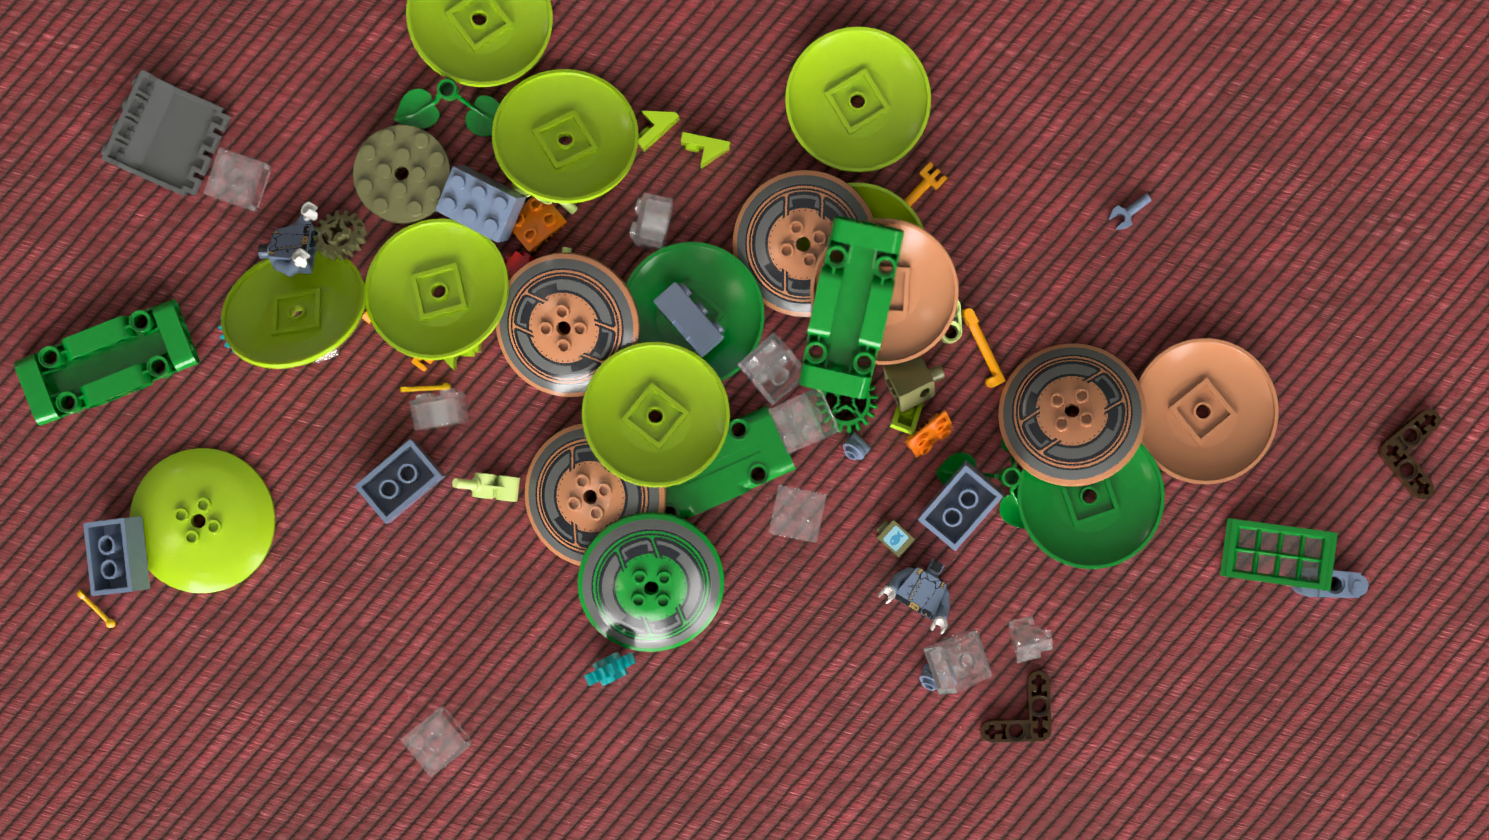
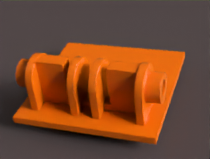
[512,196,567,253]
[904,410,954,458]

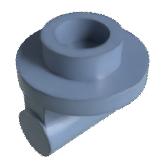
[843,431,871,460]
[919,663,948,691]

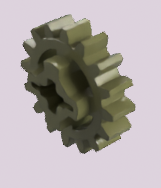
[313,210,367,261]

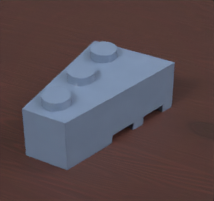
[653,282,725,357]

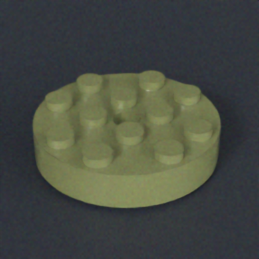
[353,125,452,224]

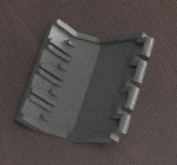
[101,70,231,197]

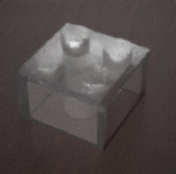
[203,148,272,213]
[630,193,674,251]
[737,333,802,406]
[409,388,470,431]
[769,389,840,454]
[768,485,827,543]
[924,630,993,695]
[400,706,473,778]

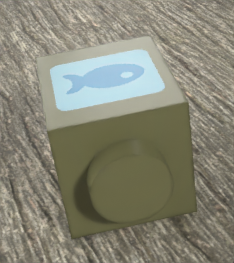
[876,519,915,557]

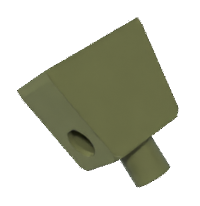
[883,357,945,412]

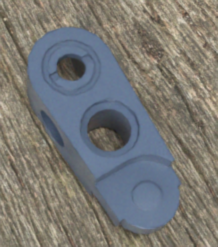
[1291,566,1369,598]

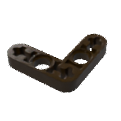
[1378,409,1441,499]
[980,670,1051,743]

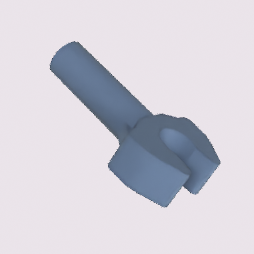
[1108,194,1152,230]

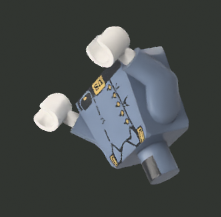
[258,202,318,277]
[878,559,950,634]

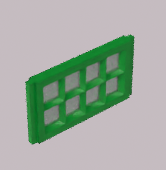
[1220,518,1338,591]

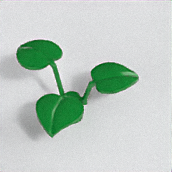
[394,78,500,137]
[936,438,1025,529]

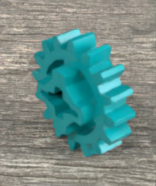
[584,652,636,686]

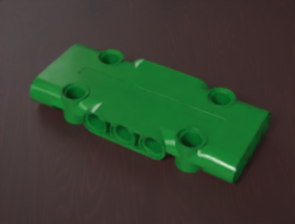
[798,216,905,399]
[14,299,200,426]
[666,405,796,519]

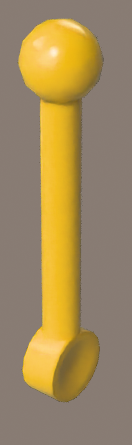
[400,383,451,392]
[76,589,116,628]

